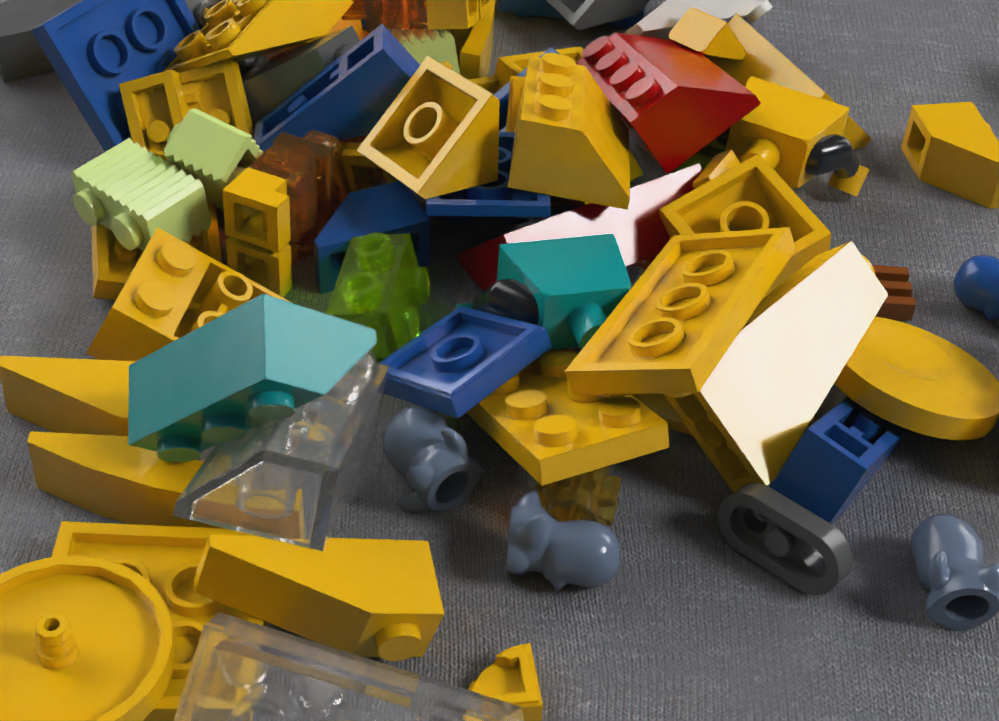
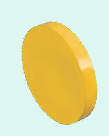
[834,317,999,440]
[0,555,176,721]

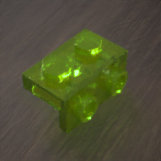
[327,233,430,364]

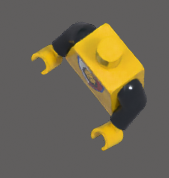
[706,76,870,197]

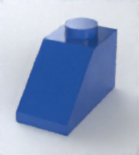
[314,181,431,294]

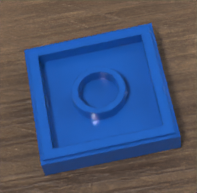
[369,306,552,418]

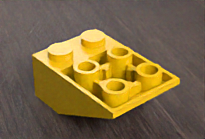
[164,0,353,73]
[86,227,292,361]

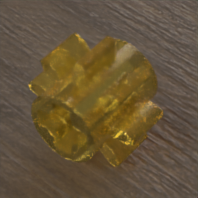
[535,466,622,526]

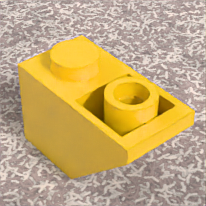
[901,102,999,209]

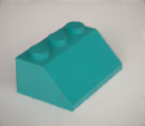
[128,294,377,462]

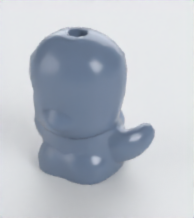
[383,407,483,513]
[506,491,620,590]
[910,514,999,631]

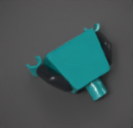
[455,233,645,350]

